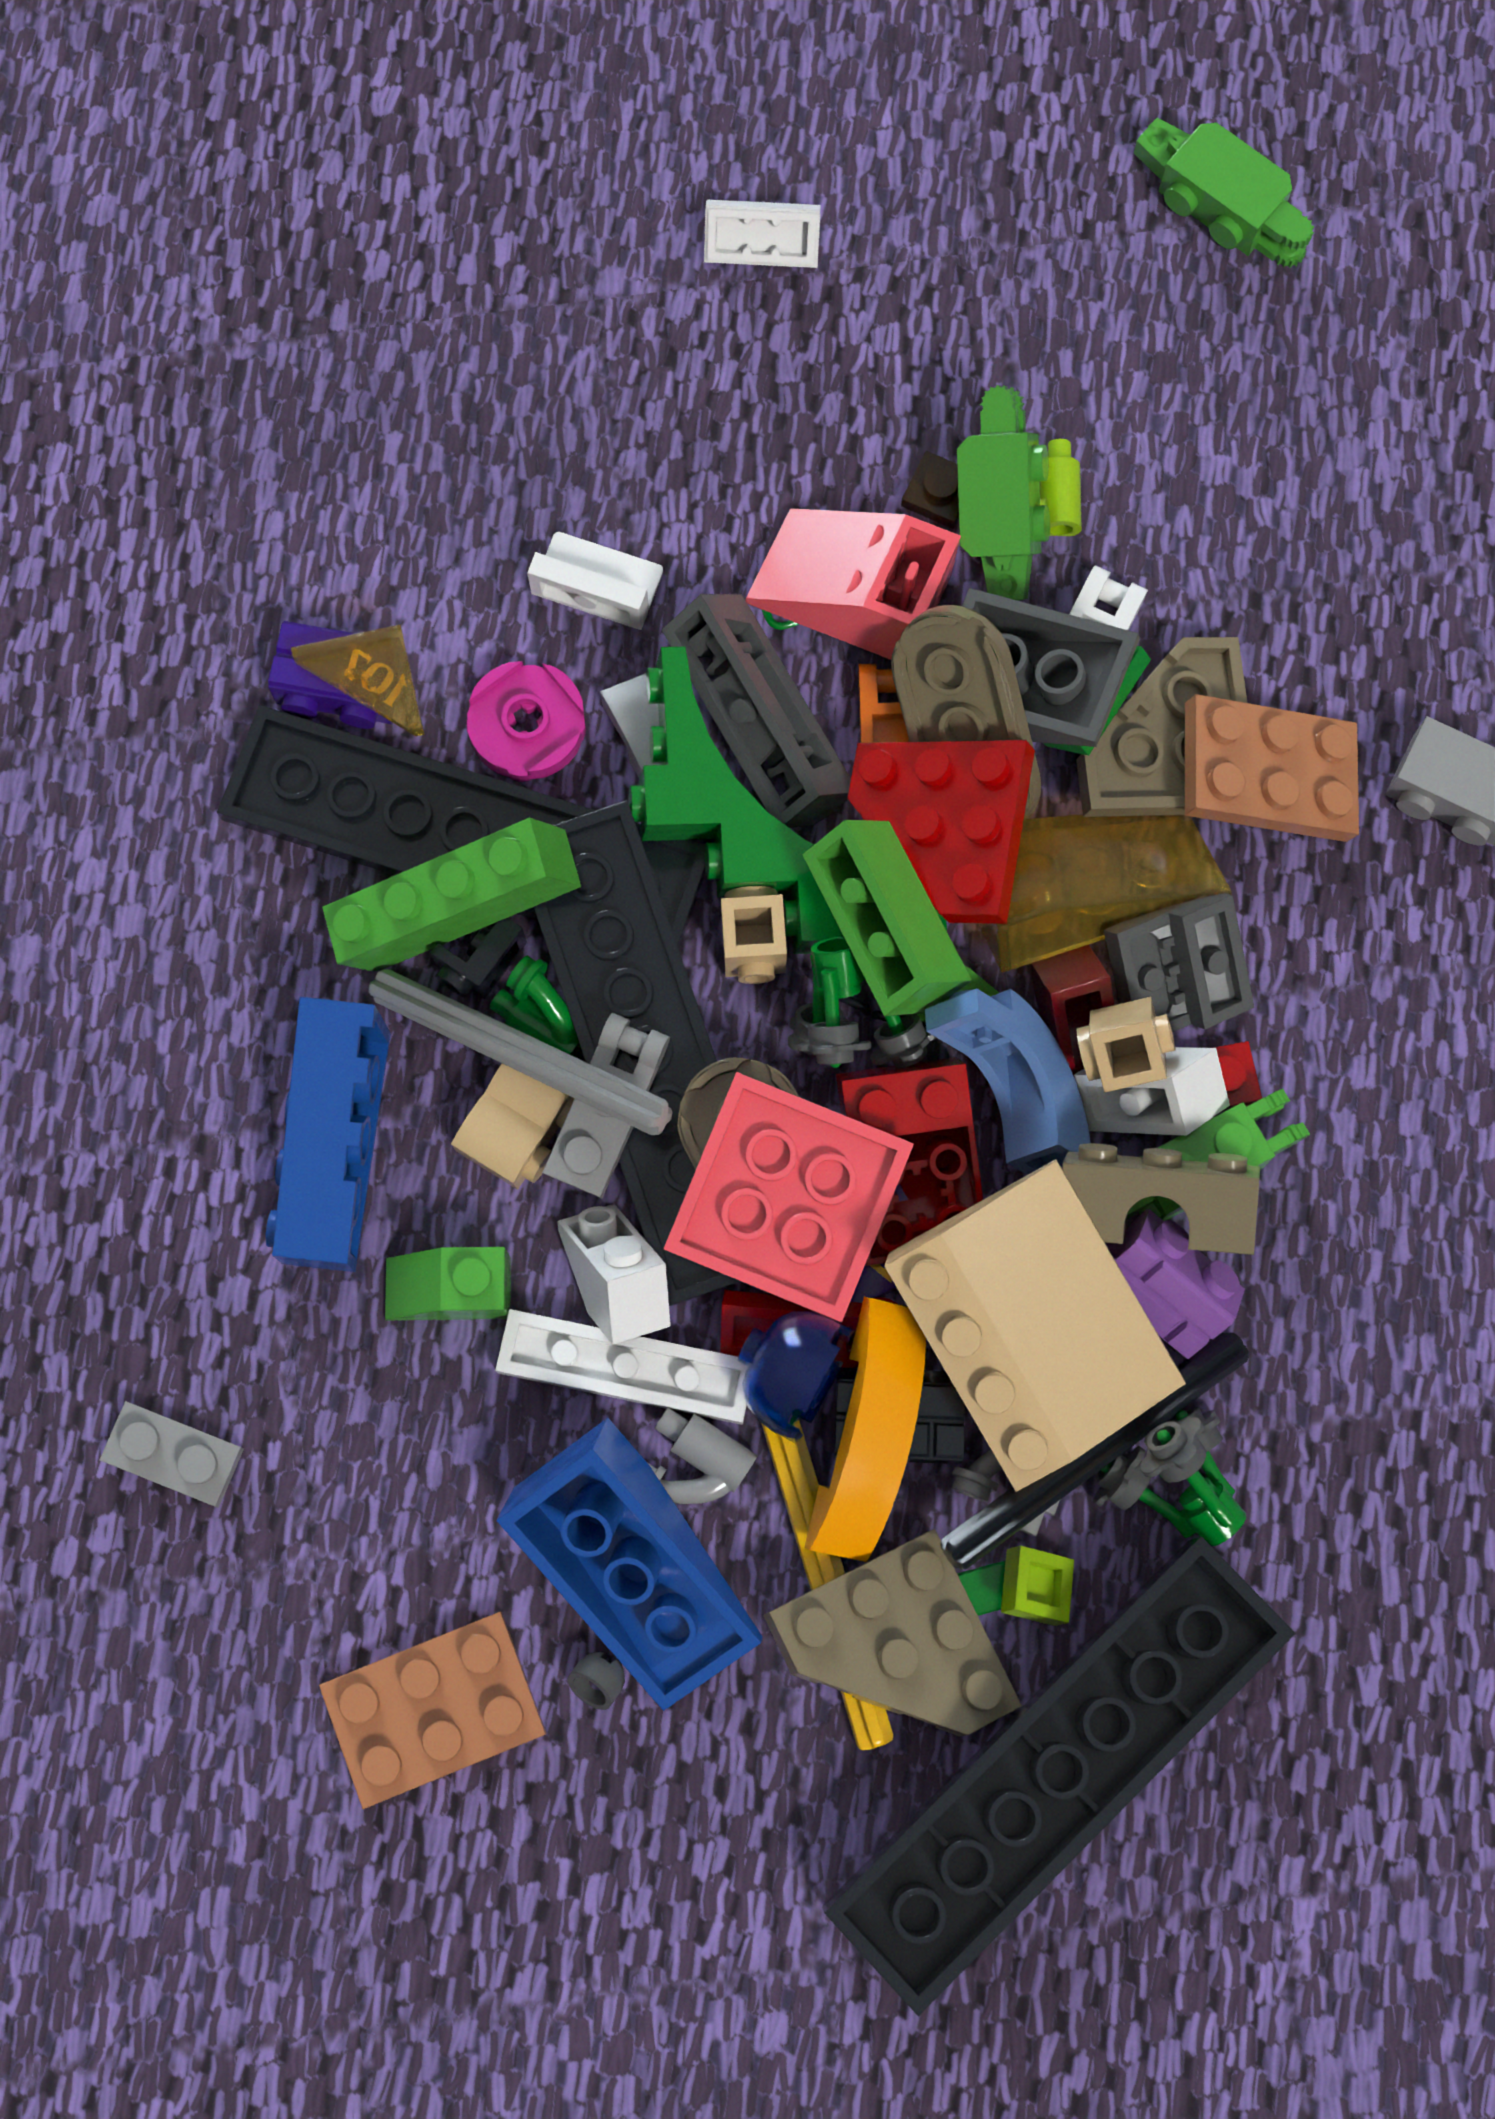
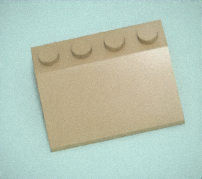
[884,1159,1186,1492]

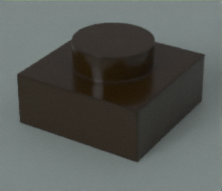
[901,451,959,529]

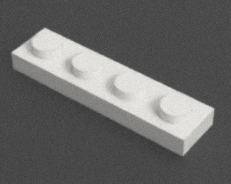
[495,1309,756,1425]

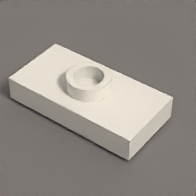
[704,200,821,268]

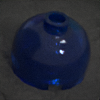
[737,1311,856,1443]

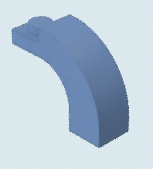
[925,988,1090,1175]

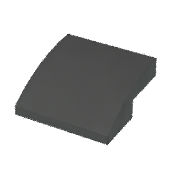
[1104,893,1254,1033]

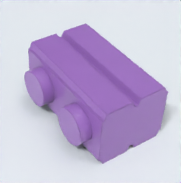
[1106,1209,1245,1359]

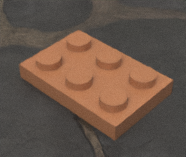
[1185,694,1359,842]
[319,1612,547,1809]

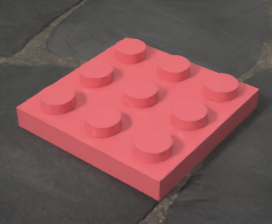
[664,1072,914,1323]

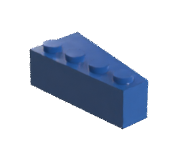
[266,997,391,1272]

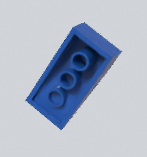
[496,1418,763,1711]

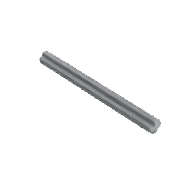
[368,969,672,1135]

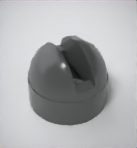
[568,1651,625,1710]

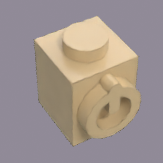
[721,886,787,984]
[1077,997,1176,1093]

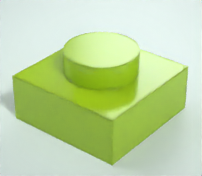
[1001,1546,1074,1626]

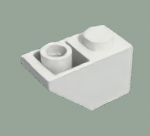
[557,1204,670,1345]

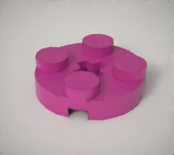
[466,661,586,782]

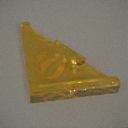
[291,625,425,736]

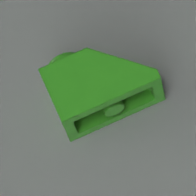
[385,1247,511,1321]

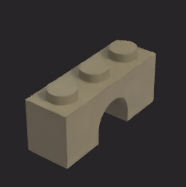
[1062,1143,1260,1255]

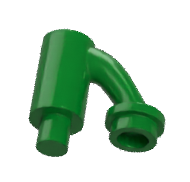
[489,955,582,1057]

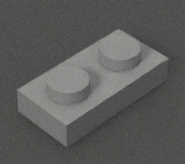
[99,1401,244,1508]

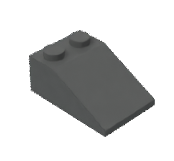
[962,588,1140,747]

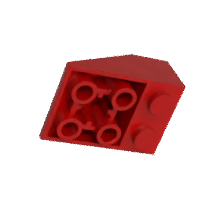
[836,1057,983,1266]

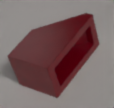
[1029,942,1114,1081]

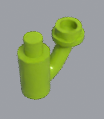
[1040,439,1082,536]

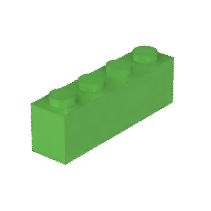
[322,817,581,971]

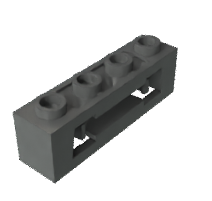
[662,594,851,828]

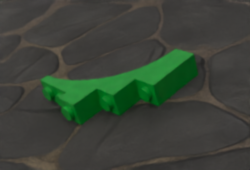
[629,646,947,954]

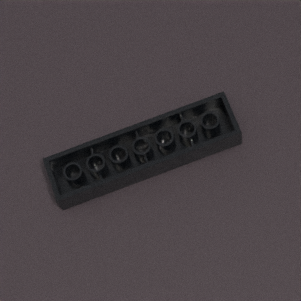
[822,1536,1296,2017]

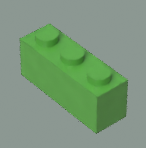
[802,820,972,1016]

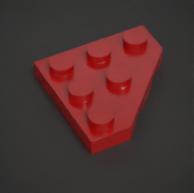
[847,740,1035,924]

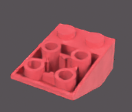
[746,509,961,660]

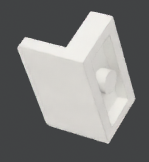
[527,532,663,630]

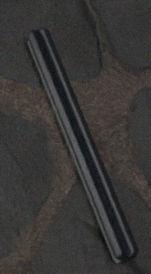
[940,1333,1249,1570]

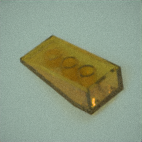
[978,814,1232,973]

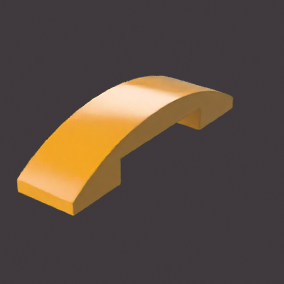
[804,1296,926,1562]

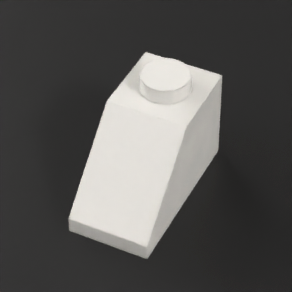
[1074,1047,1230,1136]

